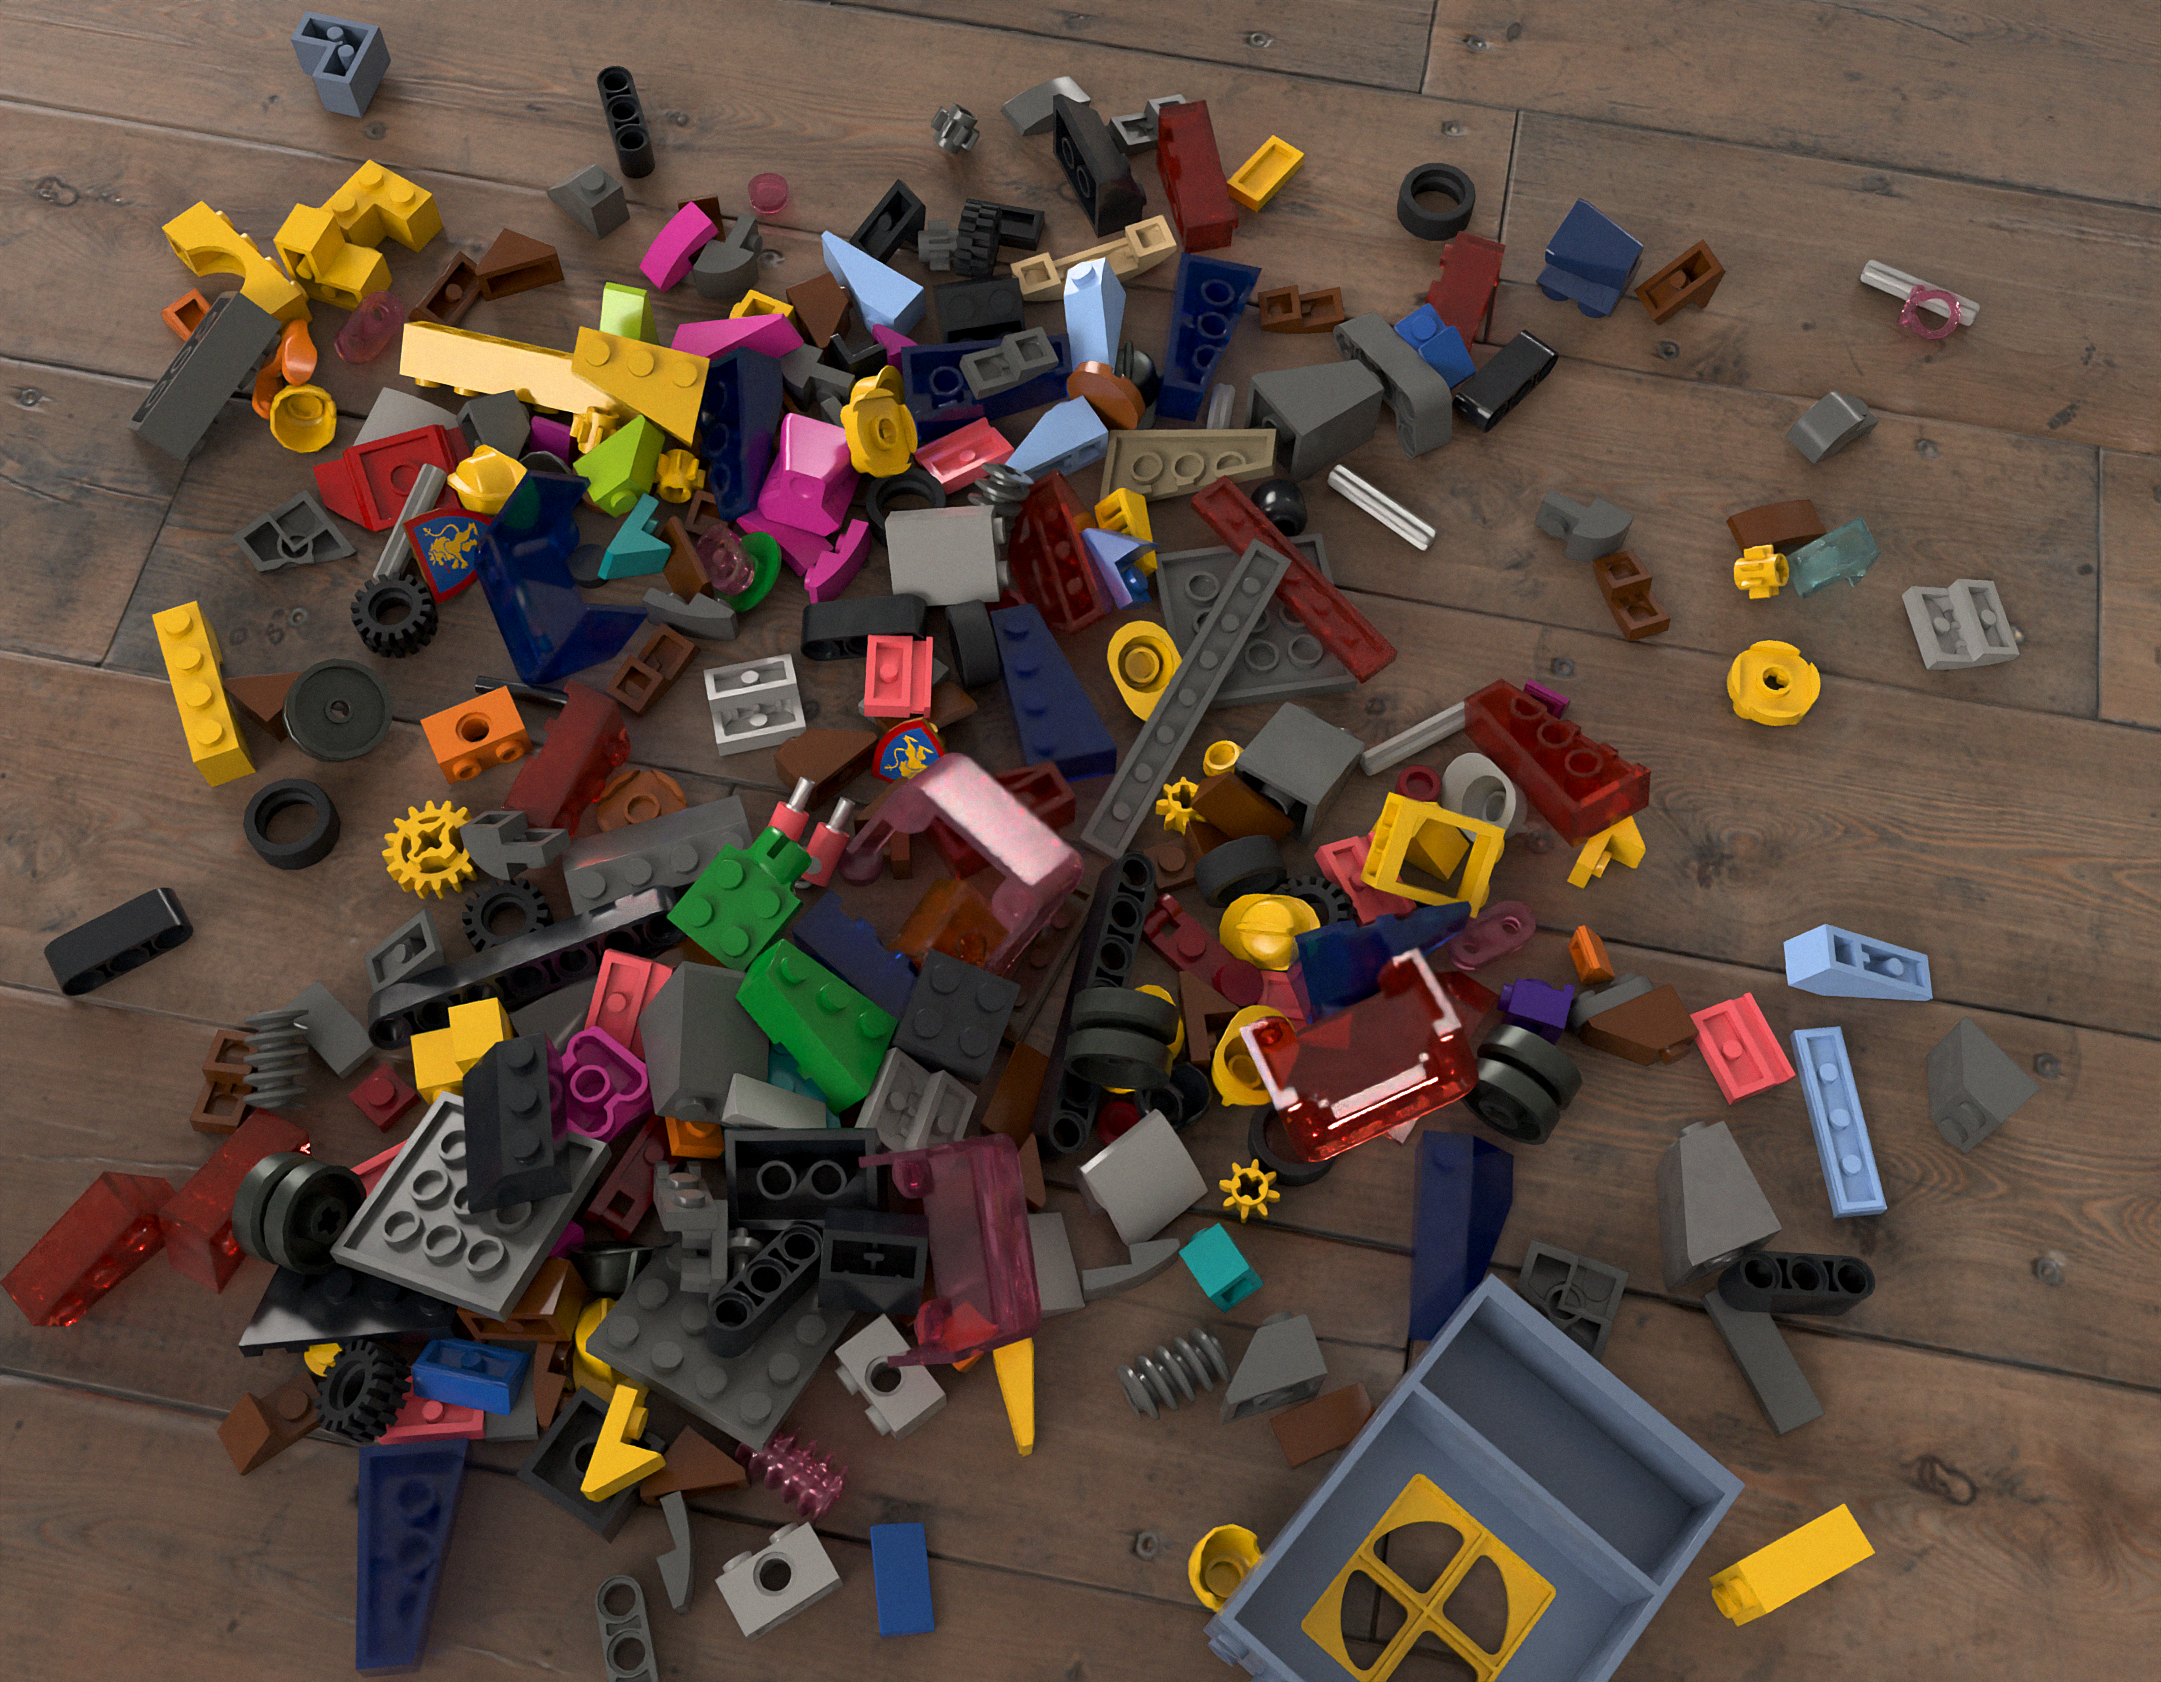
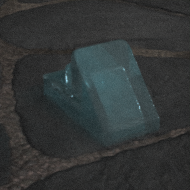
[1786,516,1881,599]

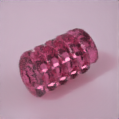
[733,1418,851,1527]

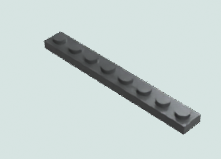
[1077,538,1292,862]

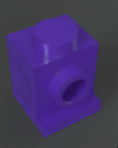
[1496,978,1575,1045]

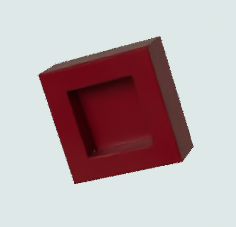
[348,1062,421,1133]

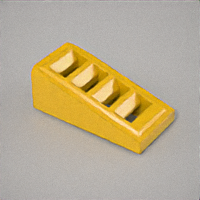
[1094,488,1158,577]
[993,1337,1035,1457]

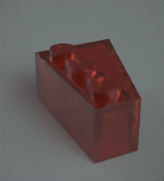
[0,1171,198,1327]

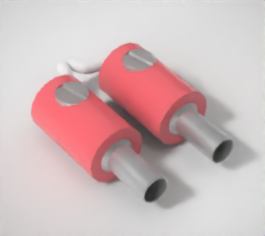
[767,776,855,889]

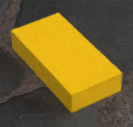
[1225,135,1305,212]

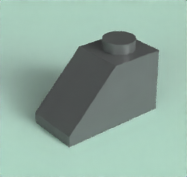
[547,164,630,241]
[456,390,531,461]

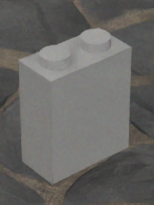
[885,505,1010,606]

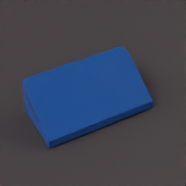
[411,1338,531,1416]
[870,1523,935,1639]

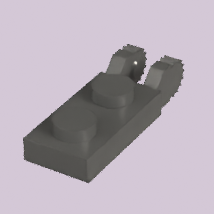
[653,1161,719,1231]

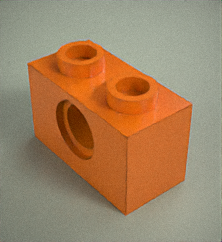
[420,686,534,785]

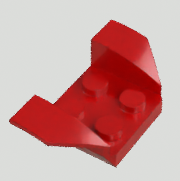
[313,424,472,533]

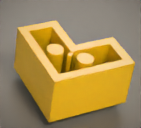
[321,159,444,253]
[273,203,393,317]
[411,997,518,1105]

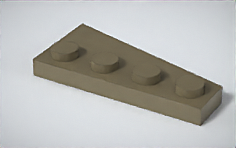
[1099,429,1279,502]

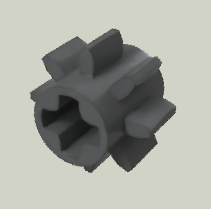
[931,103,980,154]
[918,220,959,271]

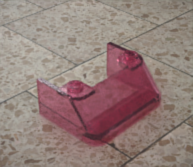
[846,753,1085,974]
[858,1133,1042,1367]

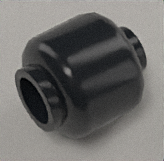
[1249,479,1308,540]

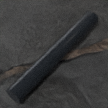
[475,675,610,716]

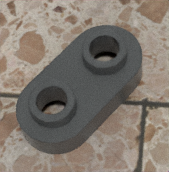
[1567,972,1655,1034]

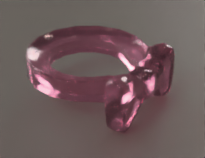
[1897,285,1961,340]

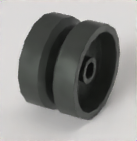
[282,658,393,763]
[1063,987,1180,1090]
[1454,1024,1583,1145]
[231,1152,367,1275]

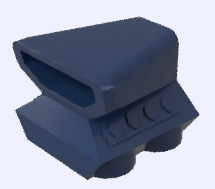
[1536,198,1644,318]

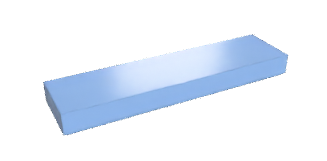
[1790,1026,1887,1218]

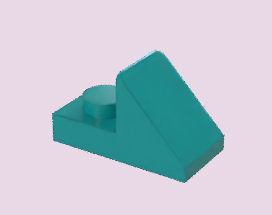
[597,493,671,580]

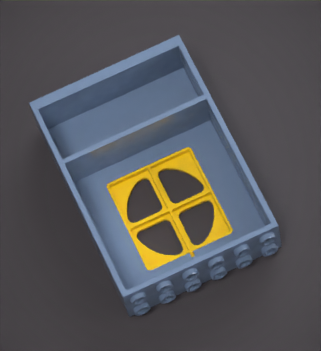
[1202,1273,1746,1682]

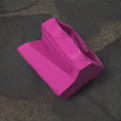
[756,413,861,536]
[561,1025,654,1144]

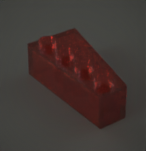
[1464,678,1651,848]

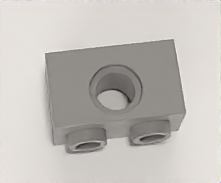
[834,1314,947,1443]
[715,1521,844,1643]

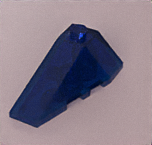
[696,346,783,522]
[1287,901,1472,1025]
[1408,1130,1514,1341]

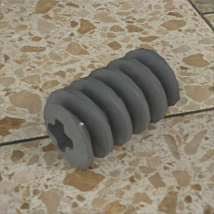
[967,462,1035,557]
[243,1010,309,1109]
[1116,1327,1232,1421]

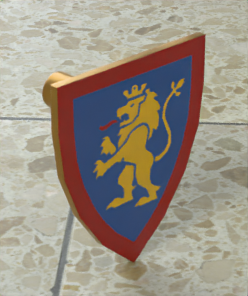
[401,508,502,605]
[871,717,955,811]

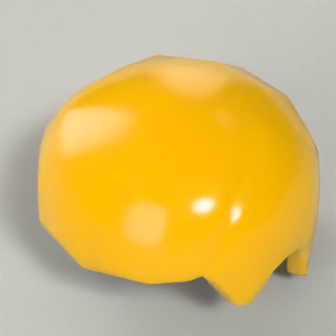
[270,383,337,453]
[1188,1524,1262,1612]

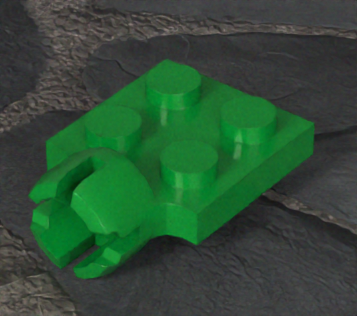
[666,826,812,972]

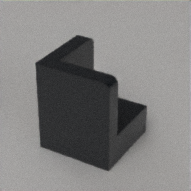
[830,333,888,383]

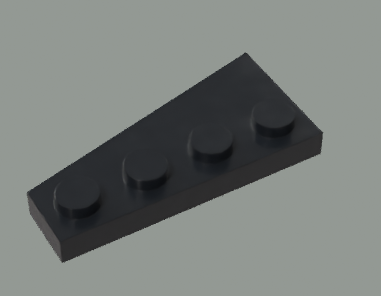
[238,1265,462,1358]

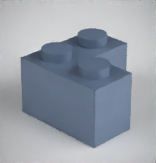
[290,11,391,118]

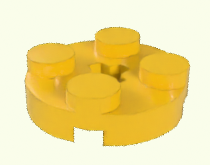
[840,388,918,478]
[1727,640,1820,726]

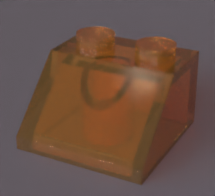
[885,878,1024,980]

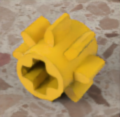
[570,406,622,454]
[653,449,706,503]
[1734,545,1789,599]
[1156,777,1207,836]
[1219,1159,1280,1223]

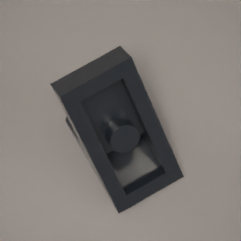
[848,179,926,265]

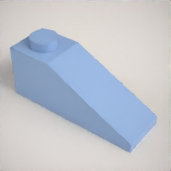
[821,230,926,336]
[1064,257,1126,375]
[1004,395,1109,493]
[1784,924,1933,1001]

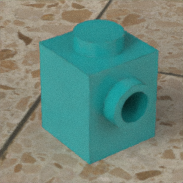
[1179,1222,1264,1314]

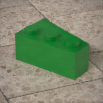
[735,938,898,1116]

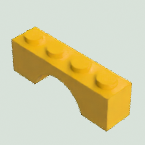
[162,201,313,335]
[152,601,256,787]

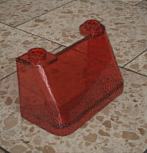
[1239,947,1479,1162]

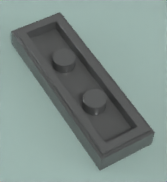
[1700,1277,1825,1438]

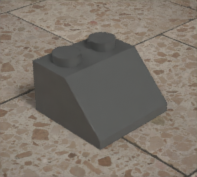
[1926,1016,2041,1154]
[1218,1311,1328,1425]

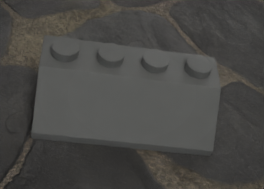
[125,291,282,462]
[561,794,753,916]

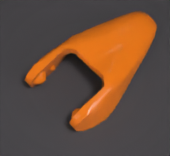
[252,318,317,420]

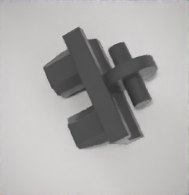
[680,1200,763,1306]

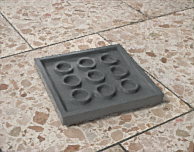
[1153,533,1358,710]
[329,1091,612,1323]
[586,1222,861,1453]

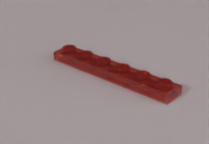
[1191,475,1398,684]

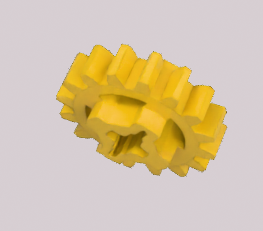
[382,800,478,899]

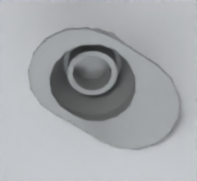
[1440,753,1529,842]

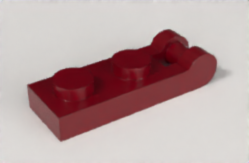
[1140,893,1239,989]
[582,1110,682,1244]

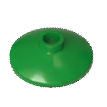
[713,532,782,613]

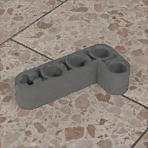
[1333,311,1452,459]

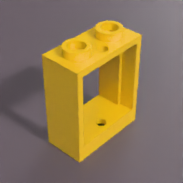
[1360,792,1506,918]
[1709,1503,1875,1627]

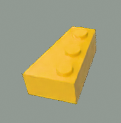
[571,326,710,448]

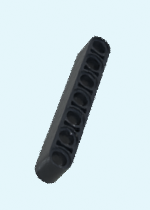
[1029,851,1156,1162]
[368,885,685,1051]

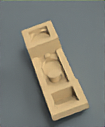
[1010,214,1177,301]

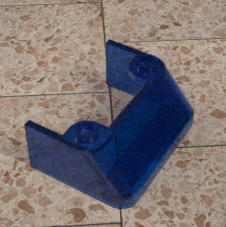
[474,470,649,685]

